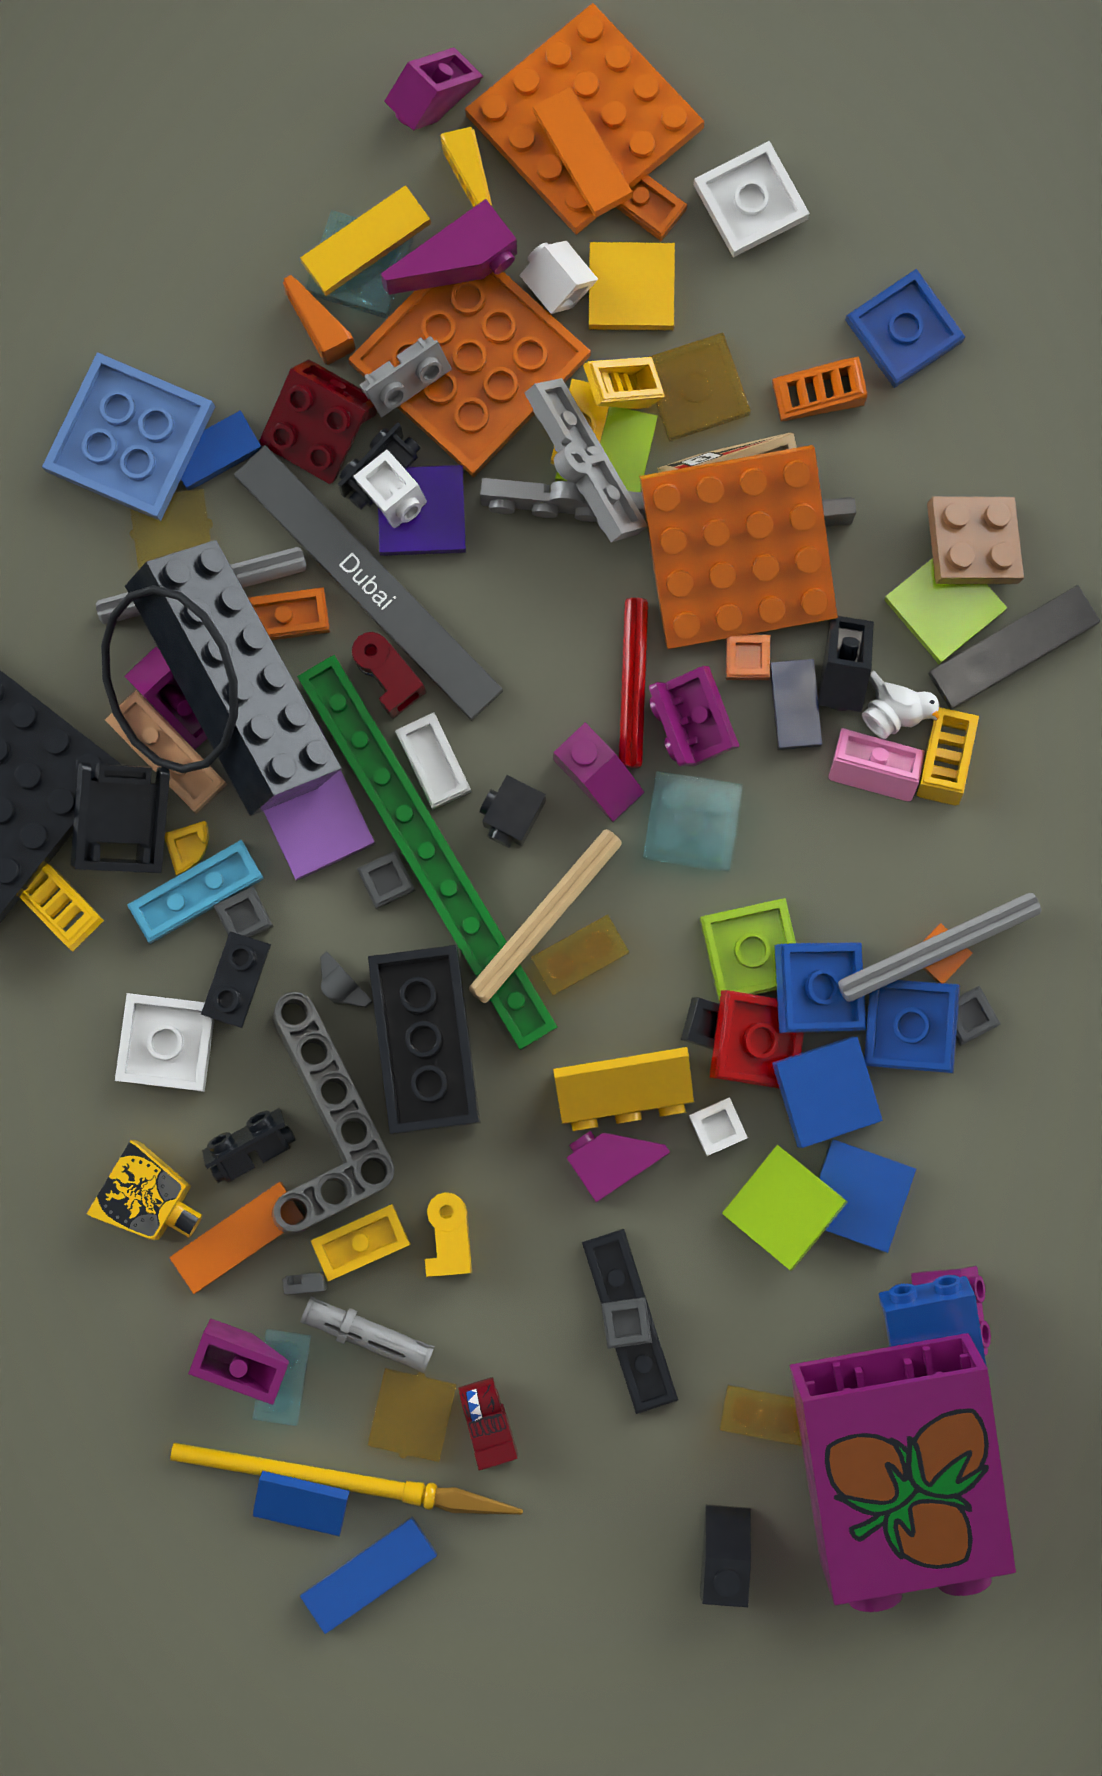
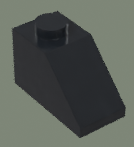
[818,616,874,712]
[700,1504,751,1608]

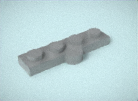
[524,378,647,542]
[480,478,646,522]

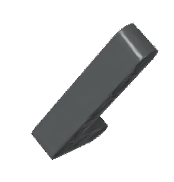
[272,992,394,1234]

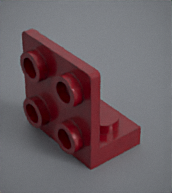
[259,359,377,484]

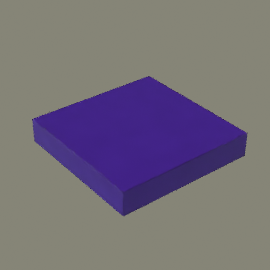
[378,465,466,556]

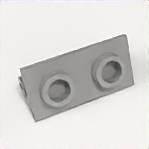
[359,336,452,418]

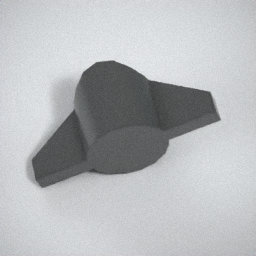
[320,951,373,1008]

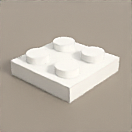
[693,141,810,258]
[115,993,214,1092]

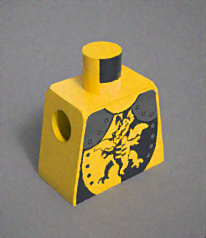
[86,1140,203,1240]

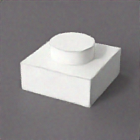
[689,1097,748,1156]

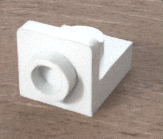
[353,450,427,528]

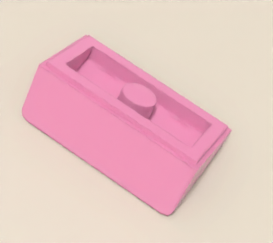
[828,728,925,801]

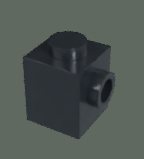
[479,775,546,848]

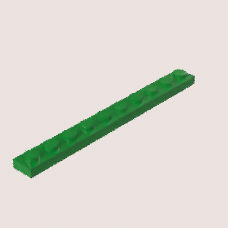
[297,655,558,1050]

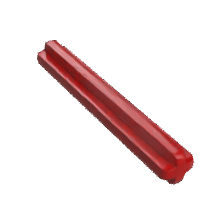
[619,597,648,768]

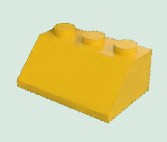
[553,1047,694,1131]

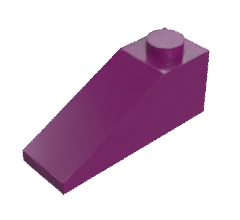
[381,199,517,295]

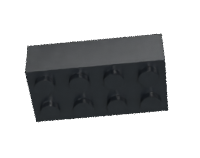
[368,945,481,1135]

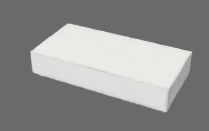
[395,712,472,810]

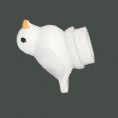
[862,670,940,739]

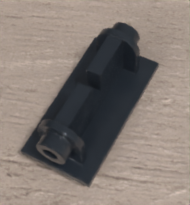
[338,422,421,510]
[201,931,271,1028]
[202,1108,296,1183]

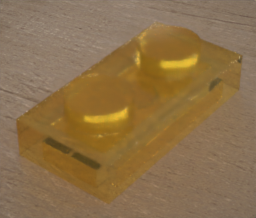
[531,914,629,996]
[719,1384,802,1446]

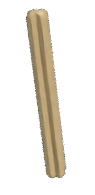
[469,829,622,1003]

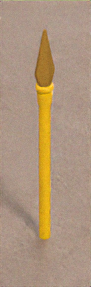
[170,1443,523,1515]

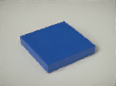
[845,269,965,388]
[775,943,866,1033]
[864,980,960,1073]
[772,1036,883,1148]
[818,1139,916,1253]

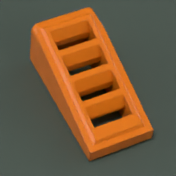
[283,275,356,365]
[772,356,867,422]

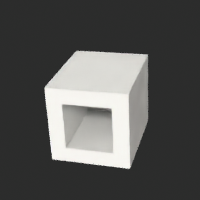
[519,241,598,314]

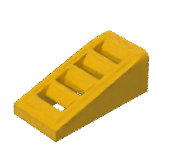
[440,127,492,207]
[583,357,665,409]
[917,707,979,805]
[20,863,104,952]

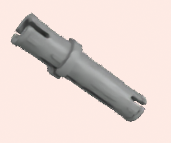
[300,1296,435,1373]

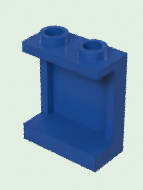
[879,1275,986,1365]

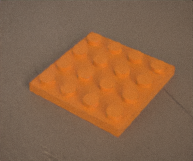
[465,3,704,235]
[348,272,591,478]
[639,445,838,649]

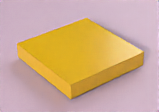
[589,242,675,330]

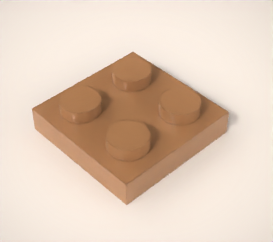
[927,496,1024,584]

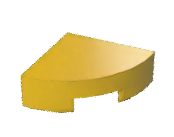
[165,821,209,876]

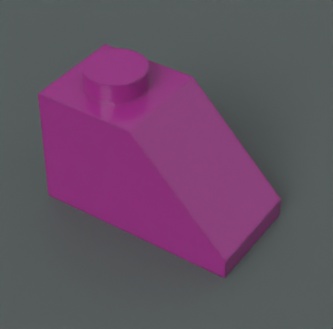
[384,47,483,131]
[124,646,207,750]
[553,722,645,822]
[566,1131,670,1202]
[188,1318,289,1405]

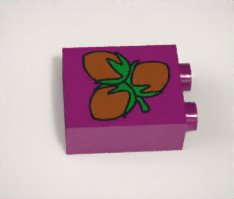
[789,1333,1016,1612]

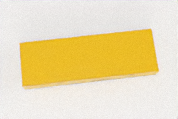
[300,185,431,296]

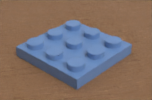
[42,352,215,521]

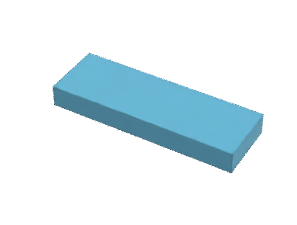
[127,840,264,944]

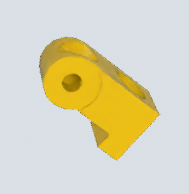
[425,1192,472,1277]

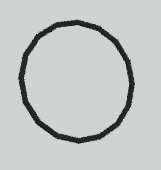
[101,585,238,773]

